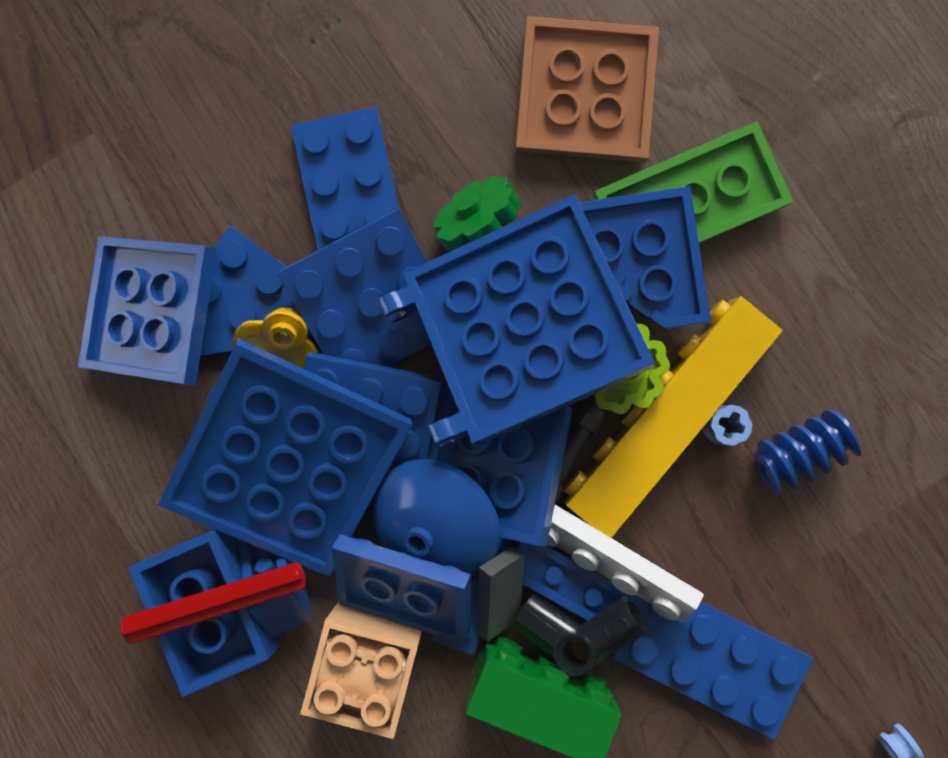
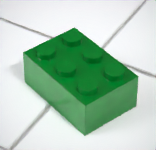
[466,637,622,758]

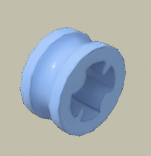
[878,723,925,758]

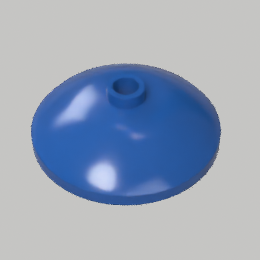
[371,459,501,581]

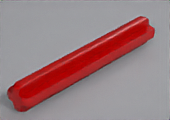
[120,562,306,644]

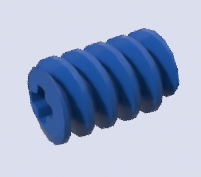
[754,409,861,497]

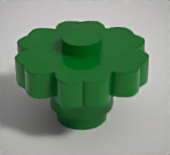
[433,175,521,251]

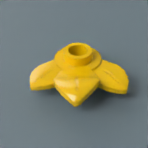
[232,307,320,369]

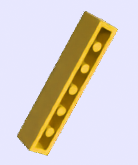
[563,296,783,538]

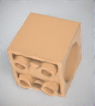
[300,602,422,739]

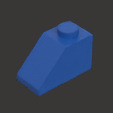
[238,539,313,638]

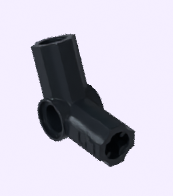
[512,593,648,676]

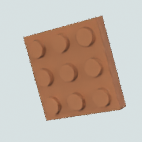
[515,16,659,163]

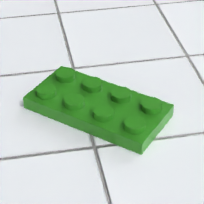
[593,121,793,244]

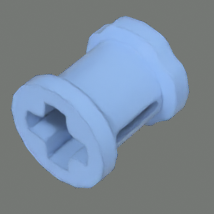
[702,405,753,446]

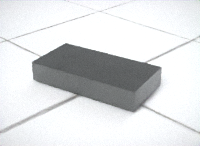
[477,546,525,642]

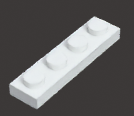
[547,505,704,623]

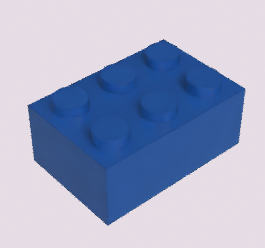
[127,529,280,697]

